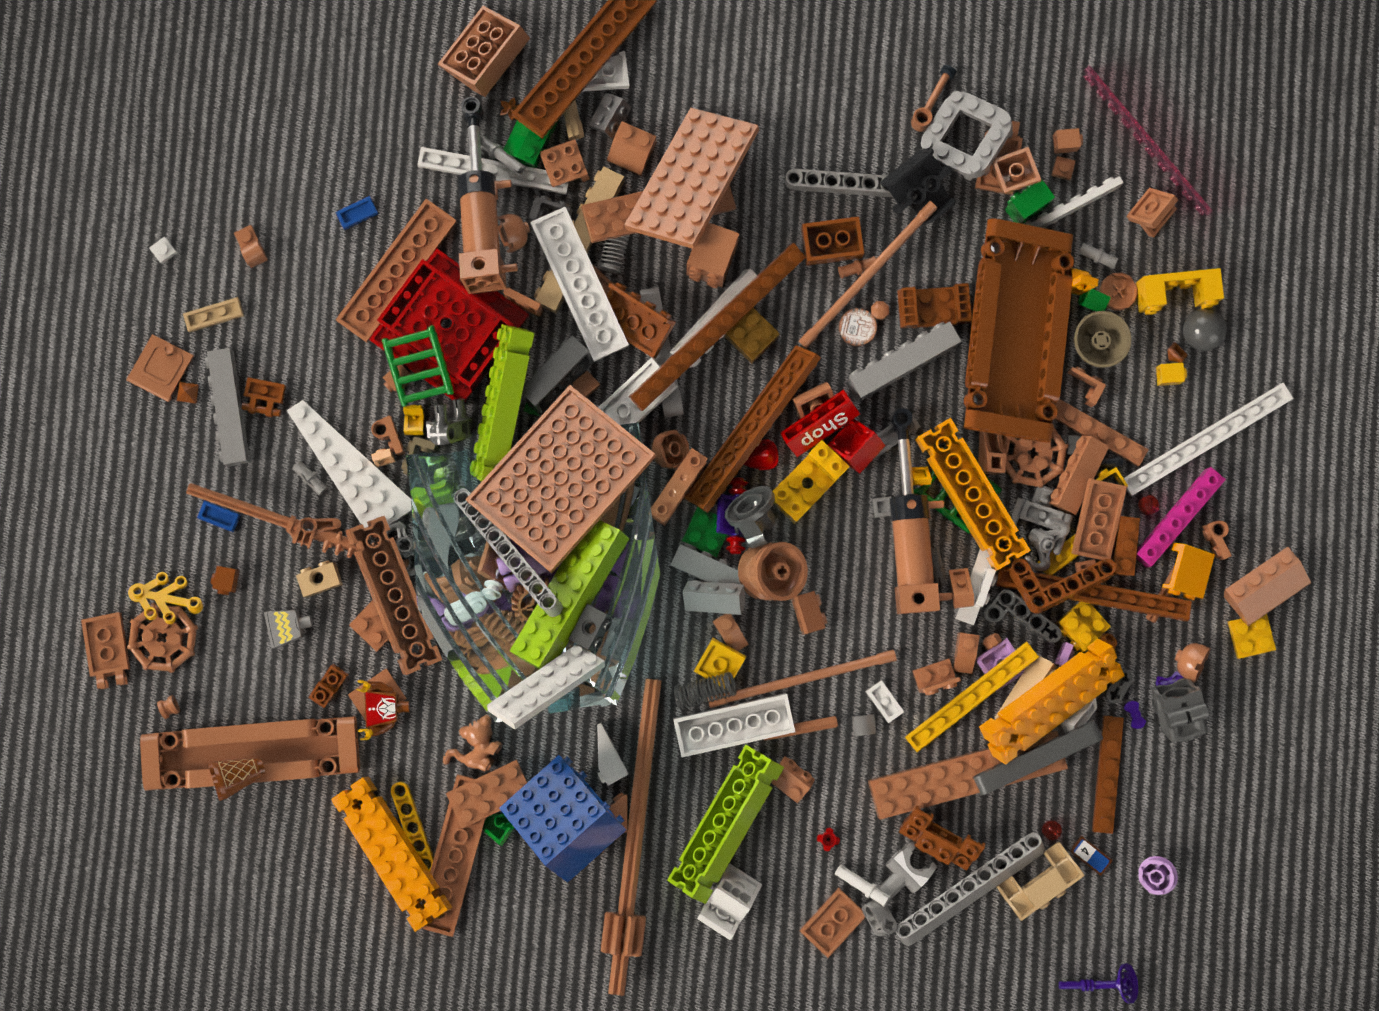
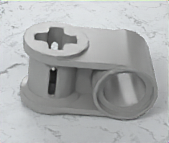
[862,900,897,936]

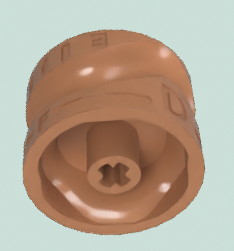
[738,542,808,601]

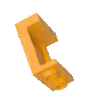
[1162,543,1215,601]

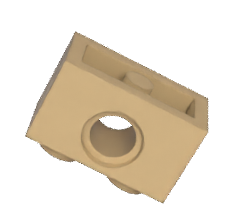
[296,560,343,598]

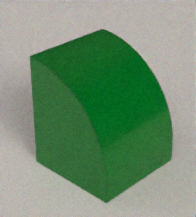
[1077,289,1111,312]

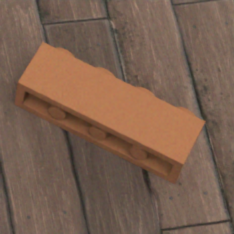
[1049,435,1109,515]

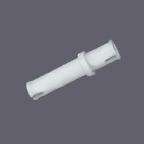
[835,864,891,907]

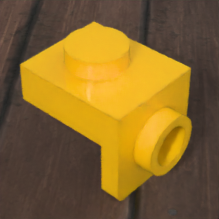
[403,404,425,435]

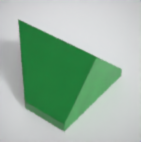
[483,812,515,846]

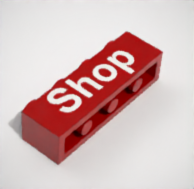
[780,389,860,457]

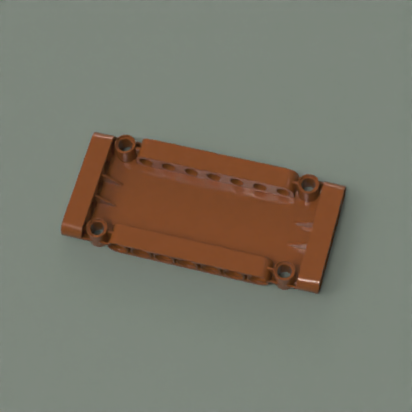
[964,218,1074,443]

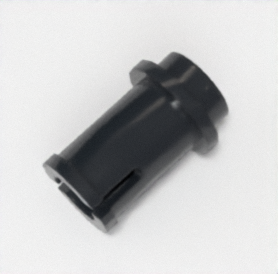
[1099,455,1123,470]

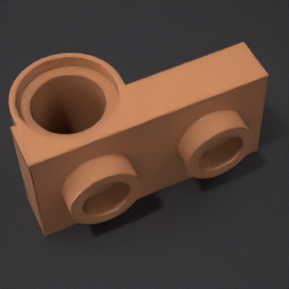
[1202,521,1232,560]

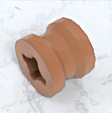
[157,695,180,719]

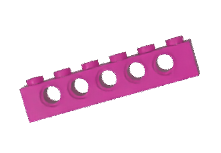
[1136,467,1226,568]

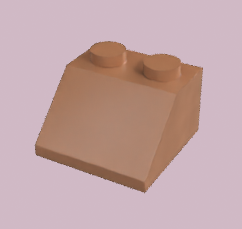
[607,121,657,176]
[992,147,1041,194]
[791,591,827,635]

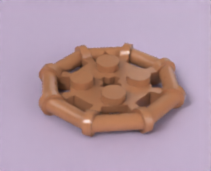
[1002,423,1068,488]
[127,602,198,673]

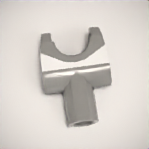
[878,841,937,900]

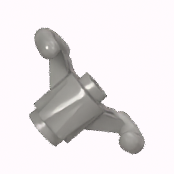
[1024,518,1070,571]
[386,521,432,576]

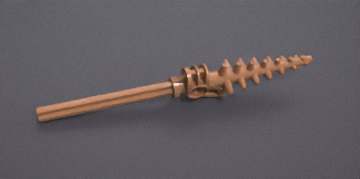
[186,483,409,568]

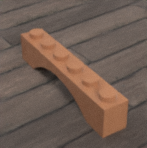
[978,432,1006,475]

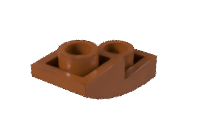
[308,664,349,708]

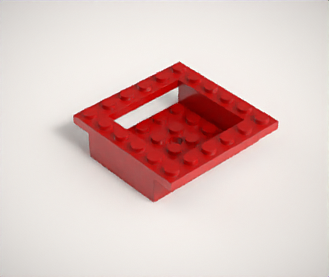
[369,248,529,402]

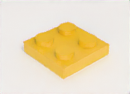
[1227,614,1276,659]
[694,638,746,690]

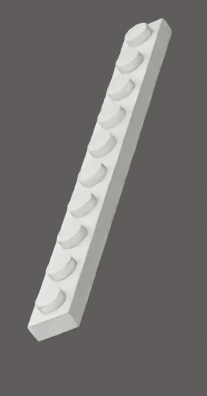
[1124,382,1294,496]

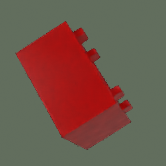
[828,419,886,474]

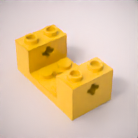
[1136,268,1224,315]
[773,440,850,524]

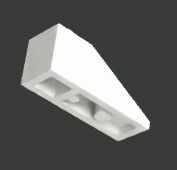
[597,722,629,785]

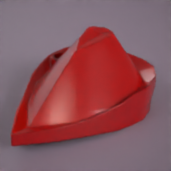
[743,439,779,470]

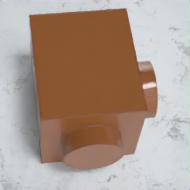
[211,566,240,595]

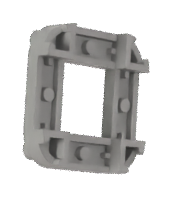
[921,91,1013,180]

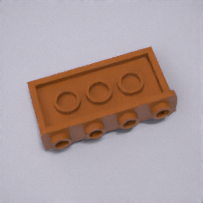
[607,282,676,359]

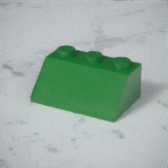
[503,120,559,168]

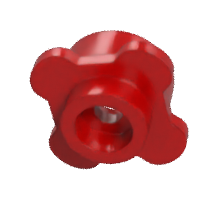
[817,828,840,851]

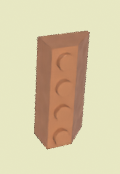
[1224,547,1311,626]

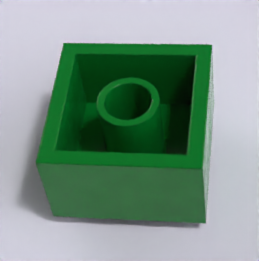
[1005,179,1055,224]

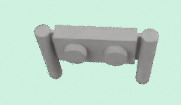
[1011,498,1073,555]

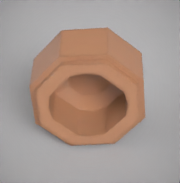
[871,301,889,320]
[982,633,1002,650]

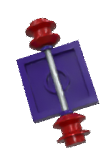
[716,477,748,554]

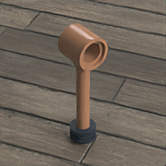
[911,64,957,132]

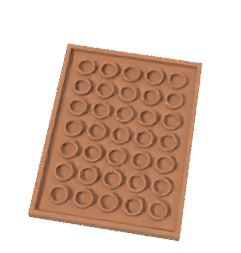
[465,385,656,574]

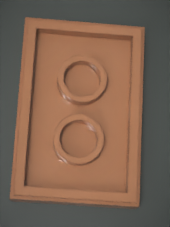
[799,887,865,958]

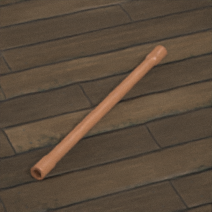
[798,201,938,349]
[707,650,897,708]

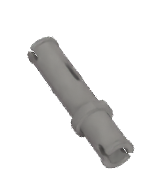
[480,136,526,176]

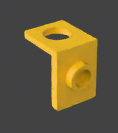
[1095,467,1128,487]

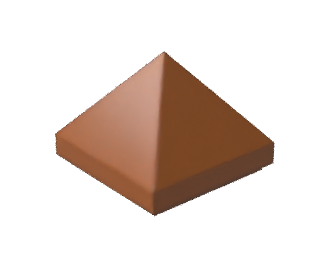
[1168,342,1188,363]
[177,382,199,404]

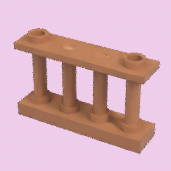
[648,448,708,526]

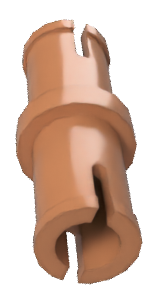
[838,256,876,279]

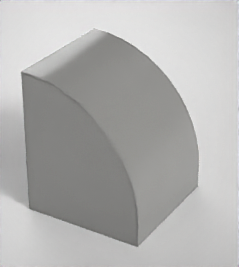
[852,714,877,736]

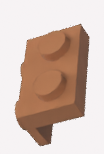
[771,756,815,803]

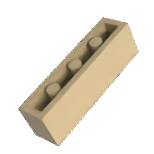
[994,654,1058,720]

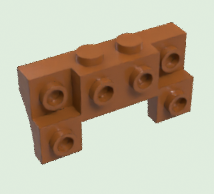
[899,805,985,871]

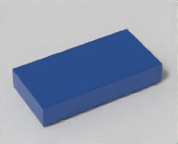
[335,196,378,230]
[197,500,241,532]

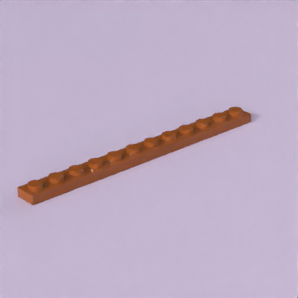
[628,243,806,411]

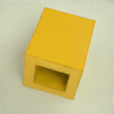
[1156,363,1187,386]

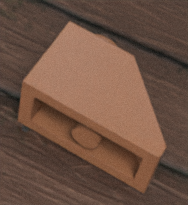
[712,614,749,651]
[953,633,980,674]

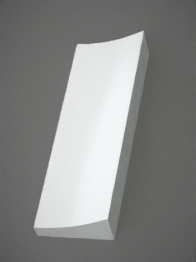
[673,693,795,757]

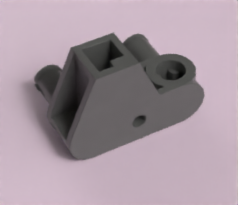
[426,398,472,445]

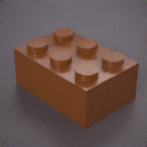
[801,216,864,266]

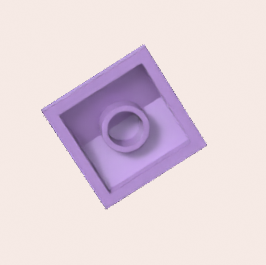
[976,638,1027,692]

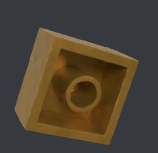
[725,308,780,364]

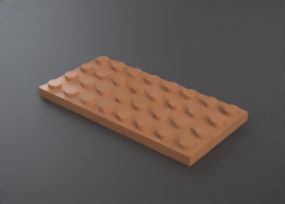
[624,108,759,249]

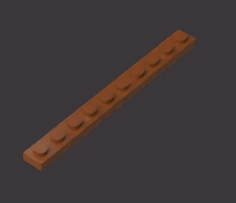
[996,567,1192,621]

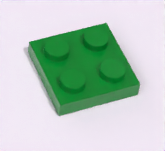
[681,507,727,557]

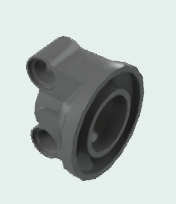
[725,486,779,549]

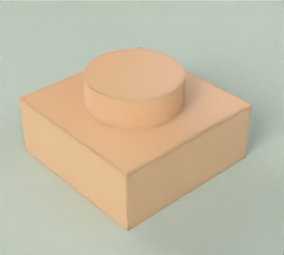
[371,449,395,467]

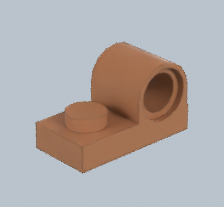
[234,225,268,268]
[371,416,405,456]
[949,568,974,609]

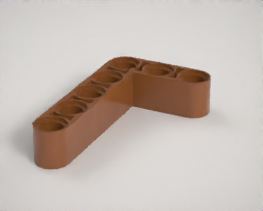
[1009,558,1116,614]

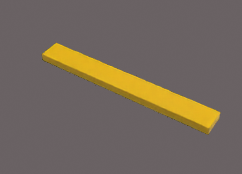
[905,641,1039,752]

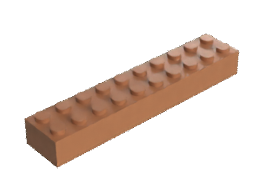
[868,730,1068,820]

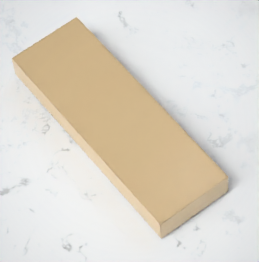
[183,297,244,333]

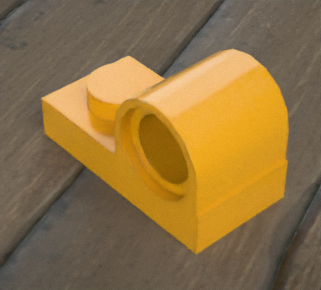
[1069,268,1099,295]

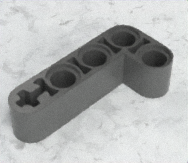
[984,590,1062,643]

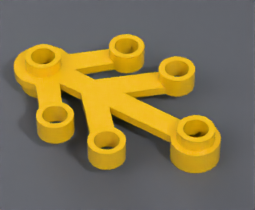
[128,572,203,624]

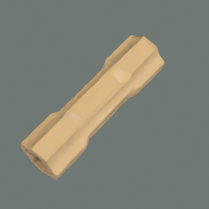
[564,100,584,140]

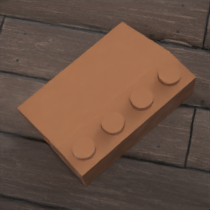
[438,6,530,97]

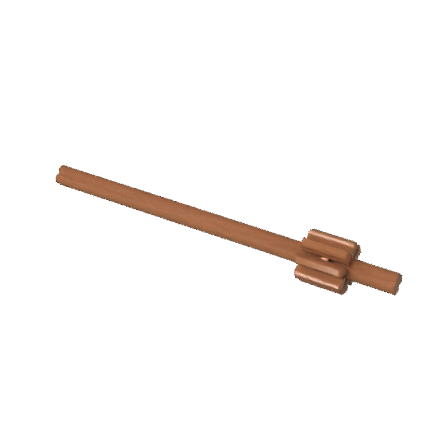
[601,679,661,996]

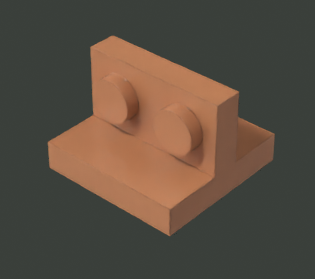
[1126,188,1178,238]

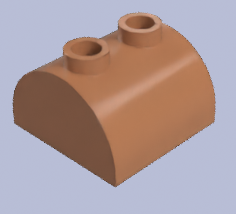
[792,382,834,419]

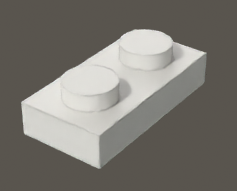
[865,680,904,723]

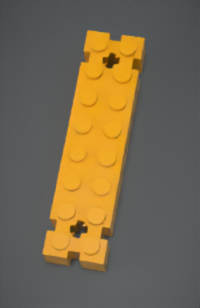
[915,418,1031,571]
[979,639,1125,765]
[331,776,453,932]

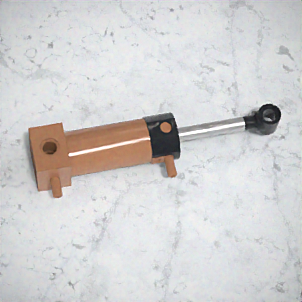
[458,97,518,294]
[889,408,952,614]

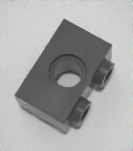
[569,604,613,652]

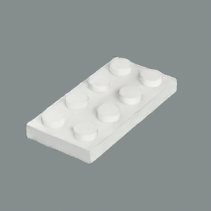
[598,358,678,432]

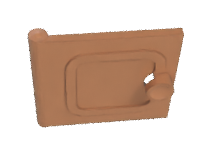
[126,334,194,402]

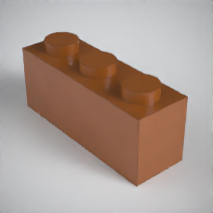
[1111,516,1140,577]

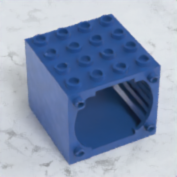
[499,755,627,883]

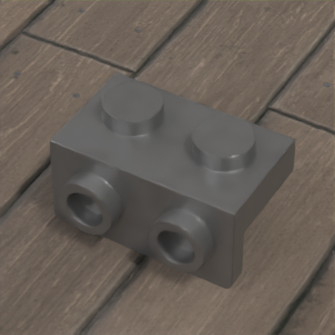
[588,93,631,139]

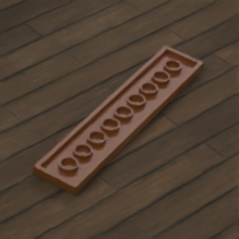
[512,0,657,139]
[684,345,821,513]

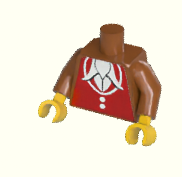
[356,679,410,740]

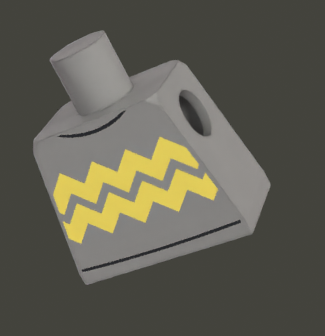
[264,610,313,648]

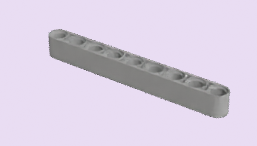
[454,489,563,617]
[896,833,1045,945]

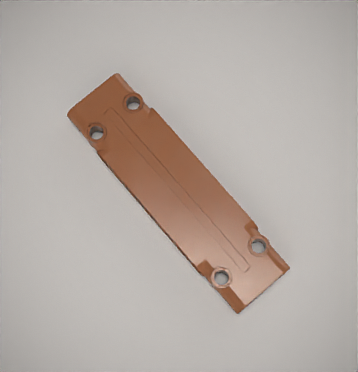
[140,716,360,791]

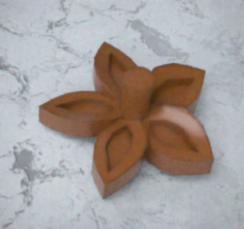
[500,98,518,120]

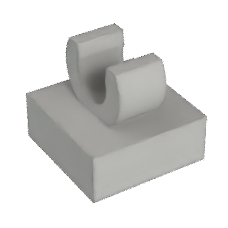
[1031,485,1054,508]

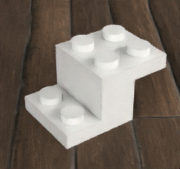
[697,863,762,940]

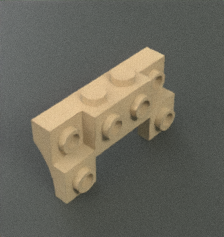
[996,842,1085,921]

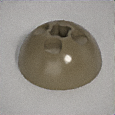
[1074,311,1131,368]

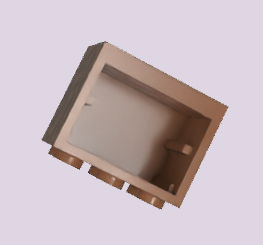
[687,223,739,289]

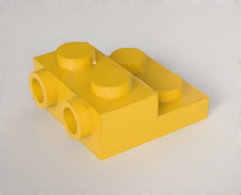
[1056,602,1111,652]

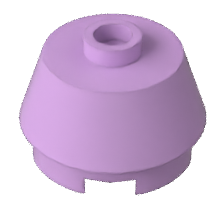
[1139,856,1178,895]

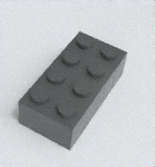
[522,336,594,416]

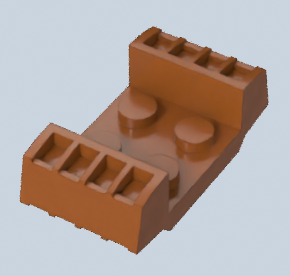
[897,283,972,329]

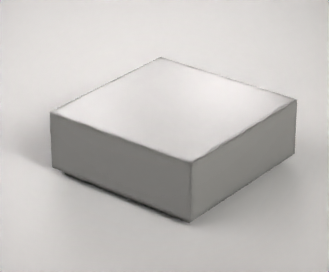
[872,496,892,518]

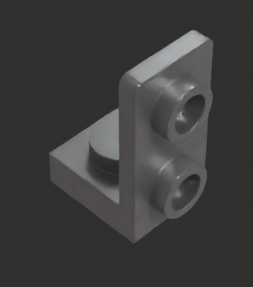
[529,196,573,222]

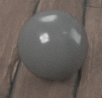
[1183,308,1227,351]

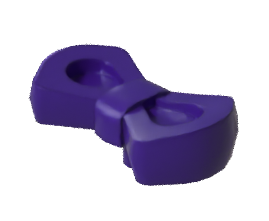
[1155,671,1184,686]
[1124,700,1146,729]

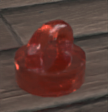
[1138,494,1159,515]
[1042,820,1062,840]

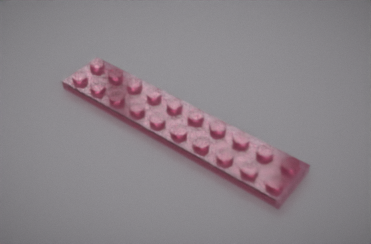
[1083,65,1213,216]

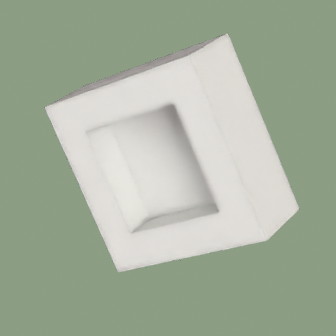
[149,237,177,264]

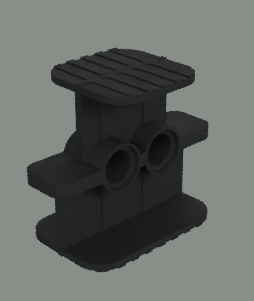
[881,149,956,224]

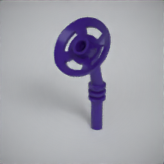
[1059,963,1138,1004]

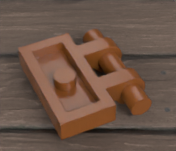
[241,377,286,417]

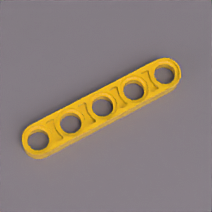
[391,782,434,871]

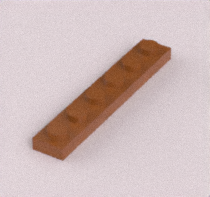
[1092,715,1124,834]

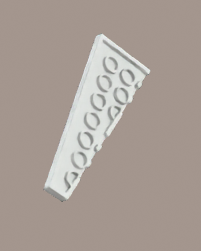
[287,400,418,538]

